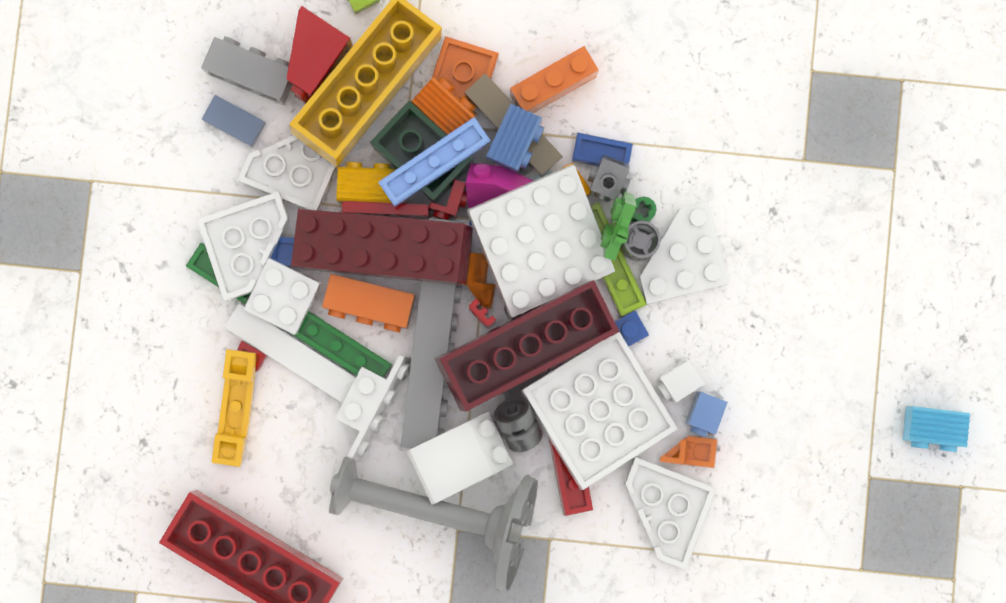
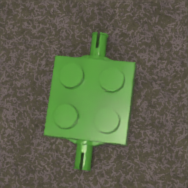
[600,191,636,261]

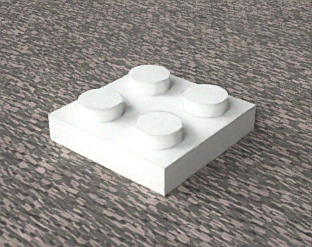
[244,258,322,335]

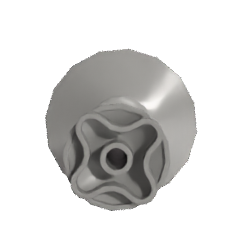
[329,457,538,591]

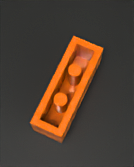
[510,46,599,113]
[322,274,416,333]

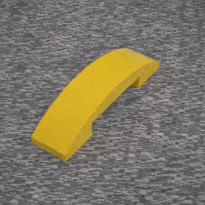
[211,349,256,467]

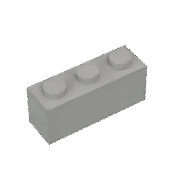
[201,36,292,105]

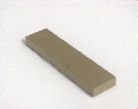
[464,73,563,177]

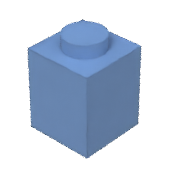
[685,392,728,437]

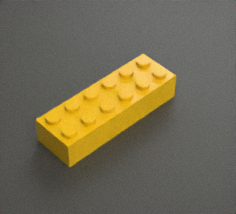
[289,0,442,168]

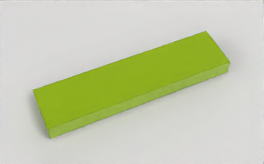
[590,202,647,317]

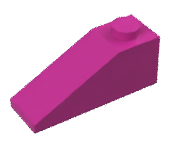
[466,163,534,208]

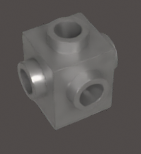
[587,154,631,202]

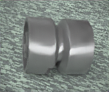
[620,221,661,262]
[494,397,543,452]

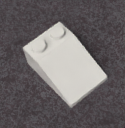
[407,412,513,505]

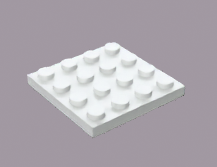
[467,165,615,318]
[520,332,678,490]

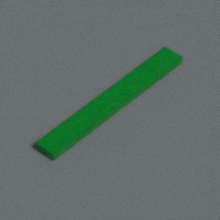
[186,243,393,378]

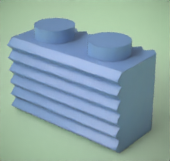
[486,103,545,173]

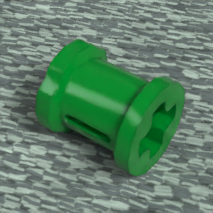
[631,196,657,222]

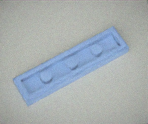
[378,117,491,207]

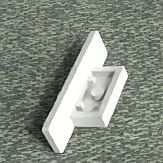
[335,354,411,461]

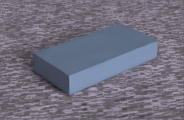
[202,95,266,147]

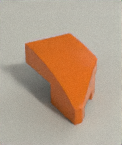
[467,252,495,308]
[660,436,718,468]

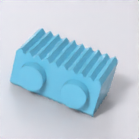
[903,406,971,452]

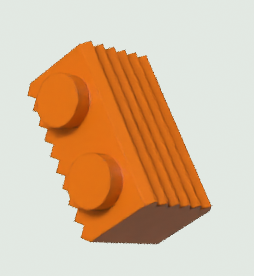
[411,76,478,135]

